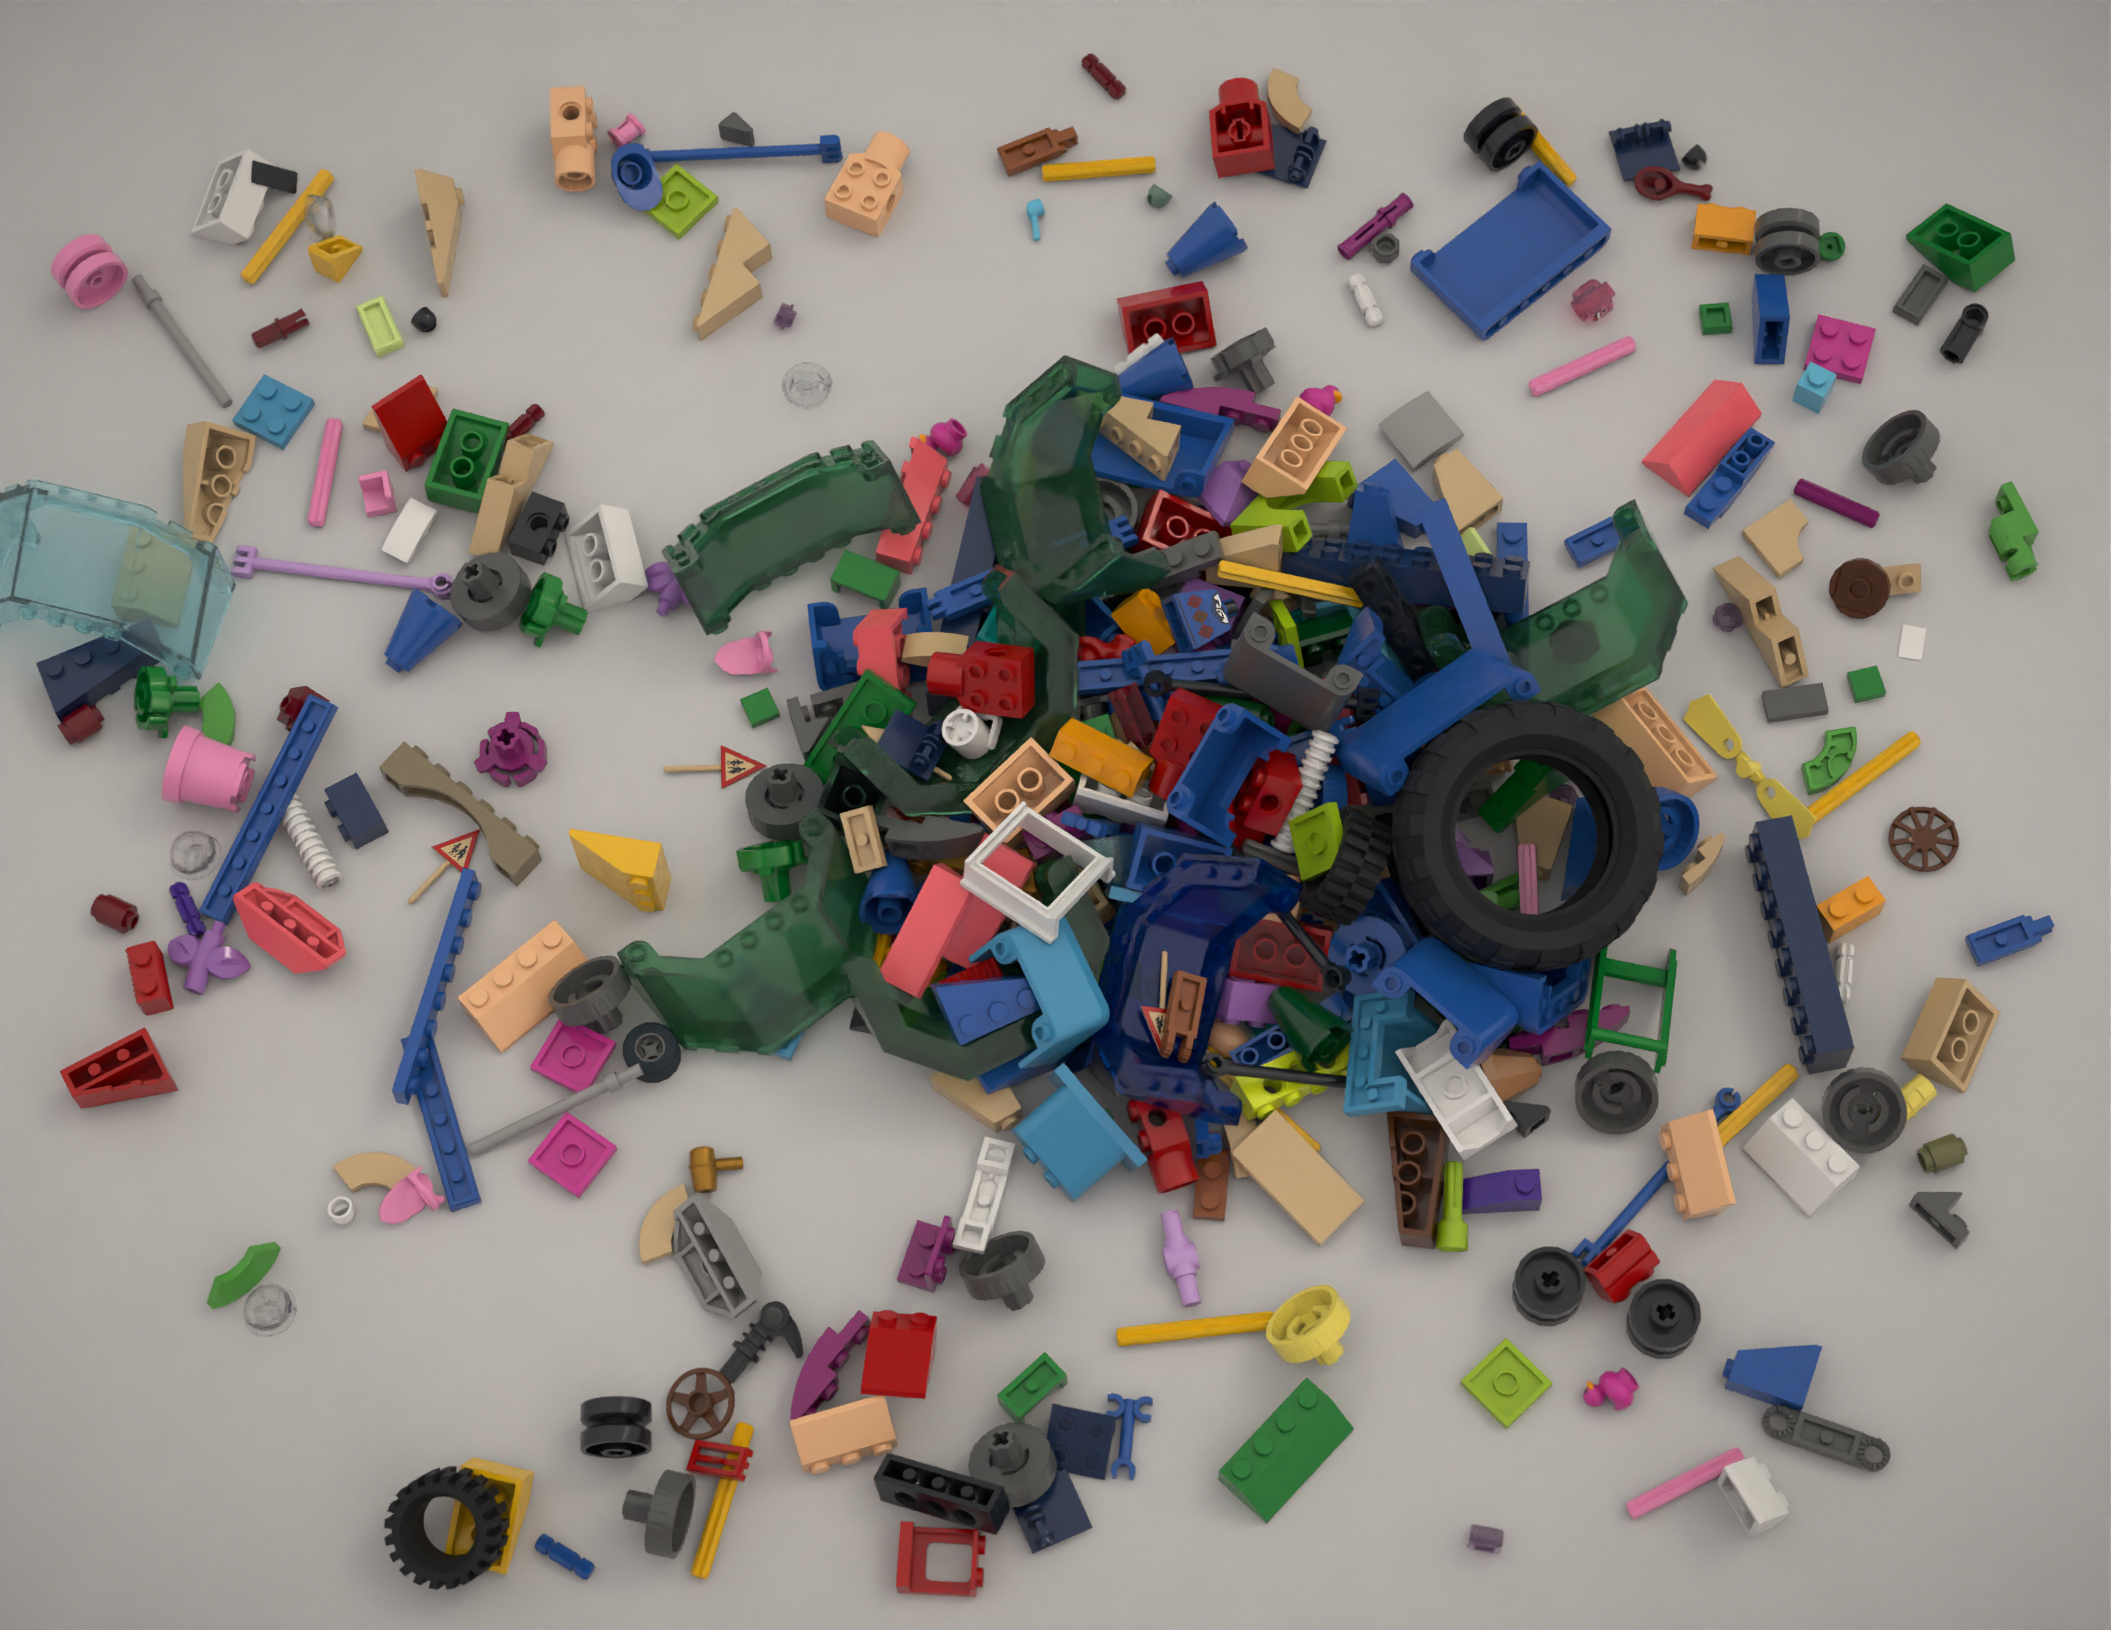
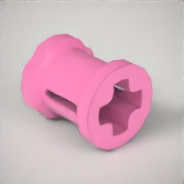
[607,113,646,148]

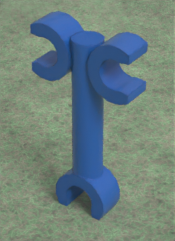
[1060,811,1122,838]
[1106,1393,1153,1480]

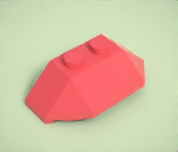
[233,882,346,974]

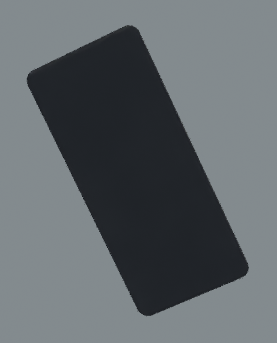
[251,161,298,194]

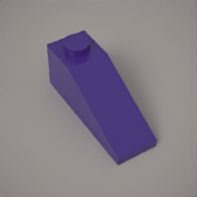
[1442,1169,1542,1214]

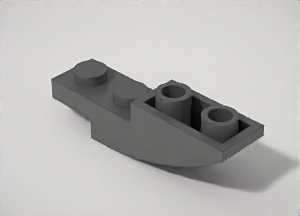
[1099,530,1225,596]
[875,814,985,860]

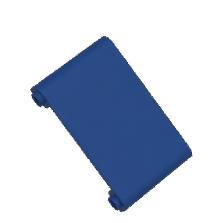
[1410,160,1611,341]
[1031,380,1235,498]
[1335,649,1542,797]

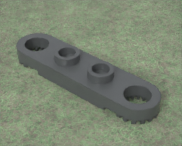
[1762,1405,1891,1472]

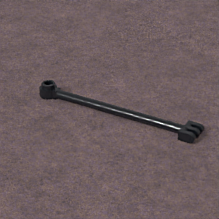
[1143,670,1380,721]
[1194,829,1352,991]
[1197,1052,1347,1089]

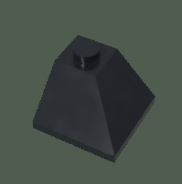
[815,757,892,838]

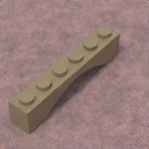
[379,741,542,887]

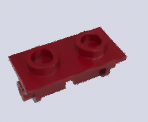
[1108,682,1157,748]

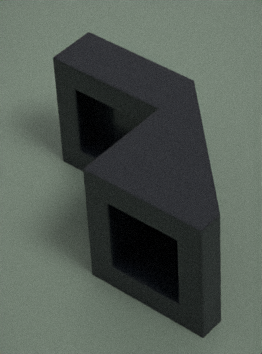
[1503,1101,1551,1139]

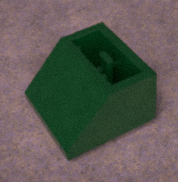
[1295,609,1354,668]

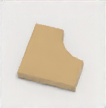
[1742,499,1809,579]

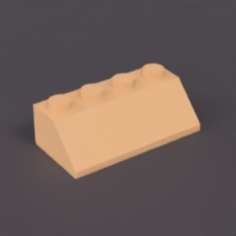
[1241,397,1347,498]
[1591,685,1718,798]
[458,920,588,1054]

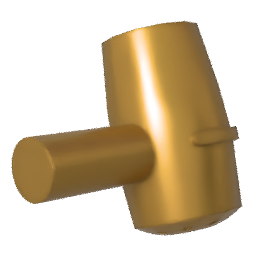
[688,1146,743,1193]

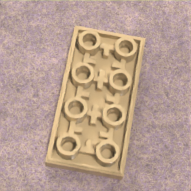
[1229,1110,1364,1246]

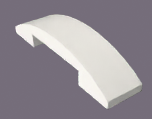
[953,1137,1016,1255]

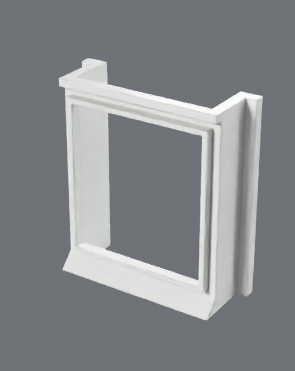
[960,801,1116,945]

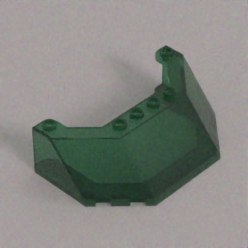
[979,355,1171,605]
[661,439,921,636]
[1416,499,1688,716]
[827,564,1079,817]
[617,808,879,1056]
[834,855,1111,1081]

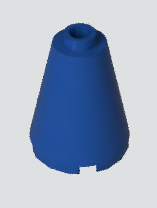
[1165,201,1248,278]
[1110,337,1194,400]
[384,588,463,673]
[859,849,918,935]

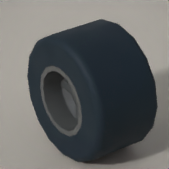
[623,1022,681,1083]

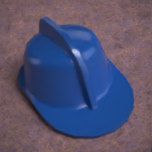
[611,144,663,211]

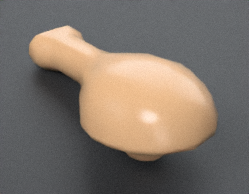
[1205,1019,1249,1058]

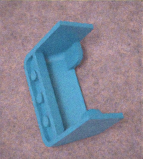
[968,916,1110,1069]

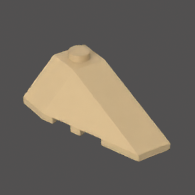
[414,169,465,298]
[183,421,256,543]

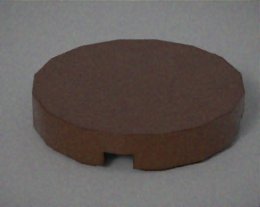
[1829,558,1891,619]

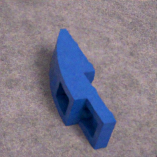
[1683,427,1775,529]
[1229,992,1353,1066]

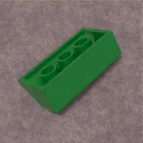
[1218,1377,1354,1524]

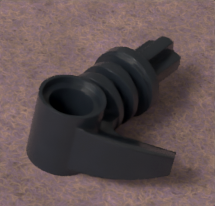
[719,1301,803,1384]

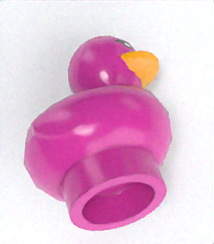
[1299,385,1343,416]
[919,418,967,457]
[1583,1367,1640,1410]

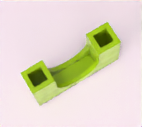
[1230,461,1358,552]

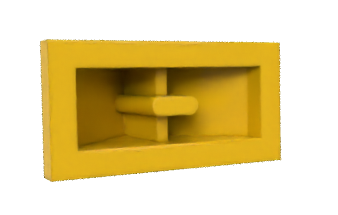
[307,235,363,283]

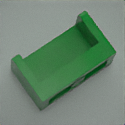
[830,549,901,609]
[997,1352,1068,1423]

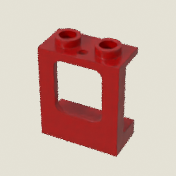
[896,1521,986,1597]

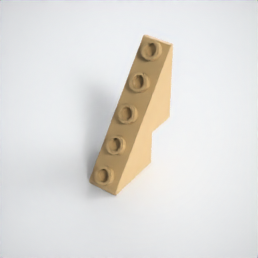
[692,207,772,341]
[1072,387,1181,481]
[469,433,554,556]
[1713,556,1809,688]

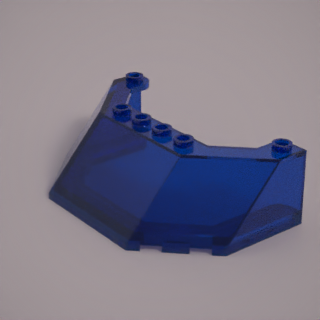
[1090,853,1303,1126]

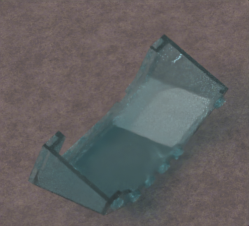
[0,478,236,680]

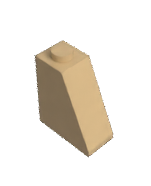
[1432,448,1503,535]
[1201,524,1283,589]
[1513,796,1574,881]
[930,1057,1023,1133]

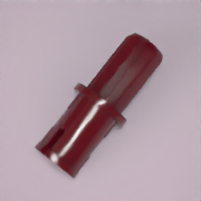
[251,309,310,348]

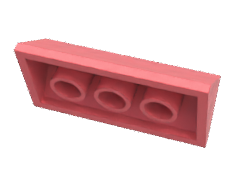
[1641,380,1762,497]
[942,833,1036,969]
[877,863,974,999]

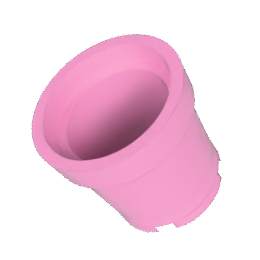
[162,725,256,813]

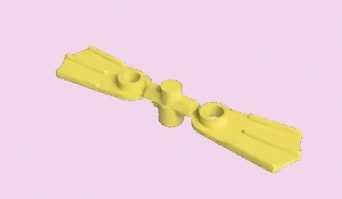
[1683,694,1817,840]

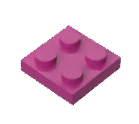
[1803,314,1876,384]
[530,1019,617,1093]
[528,1111,617,1199]

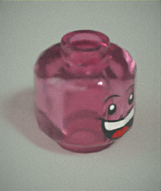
[1570,279,1615,322]

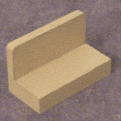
[840,805,887,874]

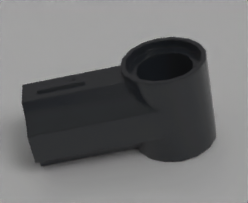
[1940,303,1989,364]

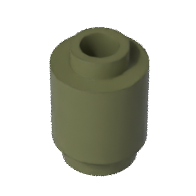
[1917,1133,1968,1174]

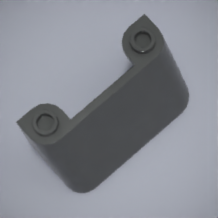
[1223,612,1364,732]

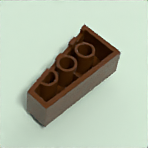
[1386,1111,1450,1249]

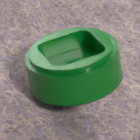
[1818,232,1845,262]

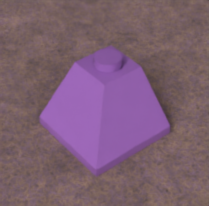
[1196,460,1259,527]

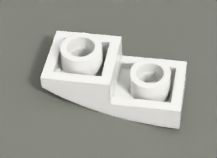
[381,498,438,564]

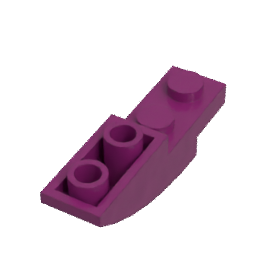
[1160,387,1281,433]
[1506,1004,1630,1066]
[790,1310,870,1420]

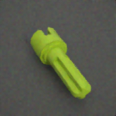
[1436,1161,1468,1252]

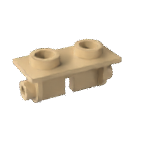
[1882,563,1921,595]

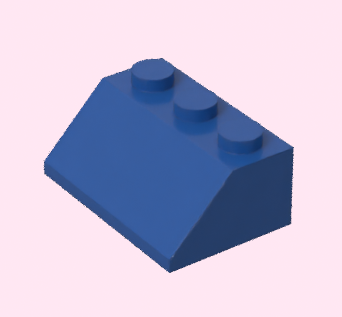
[1125,821,1233,909]

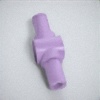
[1160,1209,1201,1307]

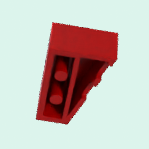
[60,1027,179,1109]

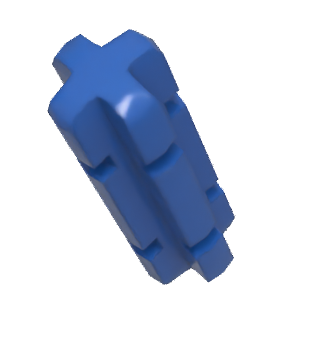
[534,1534,595,1580]

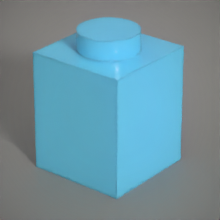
[1792,361,1837,414]

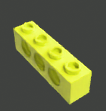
[1230,1042,1350,1122]

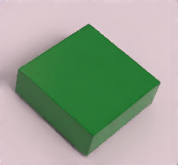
[1698,302,1733,335]
[1846,666,1886,703]
[740,687,780,728]

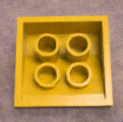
[569,829,672,912]

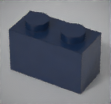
[324,772,389,850]

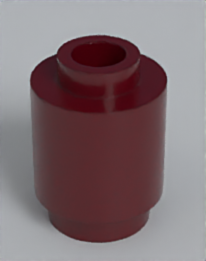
[57,703,105,745]
[90,894,139,934]

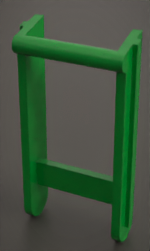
[1583,946,1677,1074]

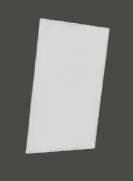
[1898,624,1927,661]

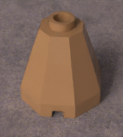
[1479,1048,1542,1102]

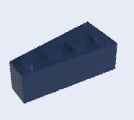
[36,618,167,723]

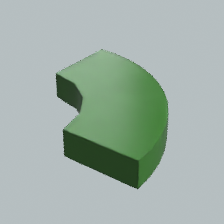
[199,682,236,746]
[1801,726,1857,795]
[207,1242,281,1309]

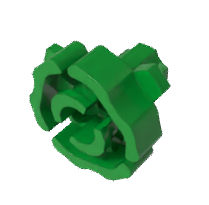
[519,572,588,648]
[134,666,200,738]
[736,839,813,902]

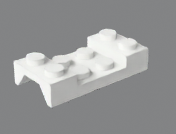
[1395,1019,1518,1160]

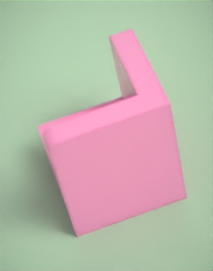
[358,470,397,518]

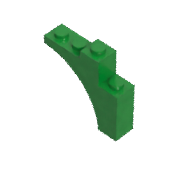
[1477,760,1570,833]

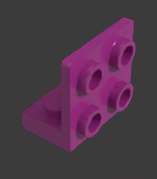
[897,1215,956,1293]

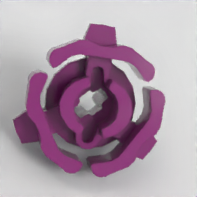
[474,712,548,788]

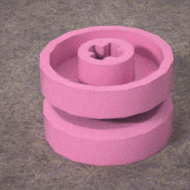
[51,234,128,309]

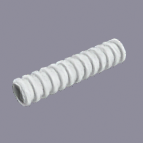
[1270,730,1339,854]
[282,792,342,890]

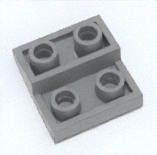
[1378,391,1464,471]

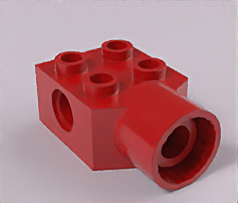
[1209,78,1275,178]
[927,641,1035,719]
[1148,687,1223,800]
[1233,750,1303,857]
[1126,1080,1200,1194]

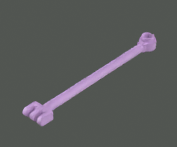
[230,545,453,600]

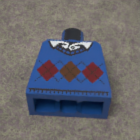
[1160,589,1238,653]

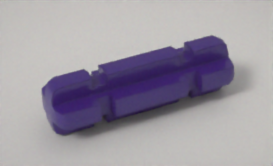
[169,881,206,938]

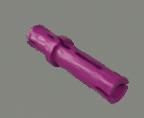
[1337,193,1414,260]

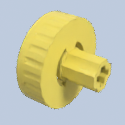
[1266,1285,1351,1366]

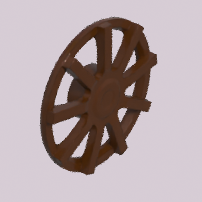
[1888,807,1959,872]

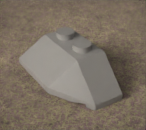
[674,1193,761,1318]

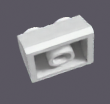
[1717,1456,1789,1539]

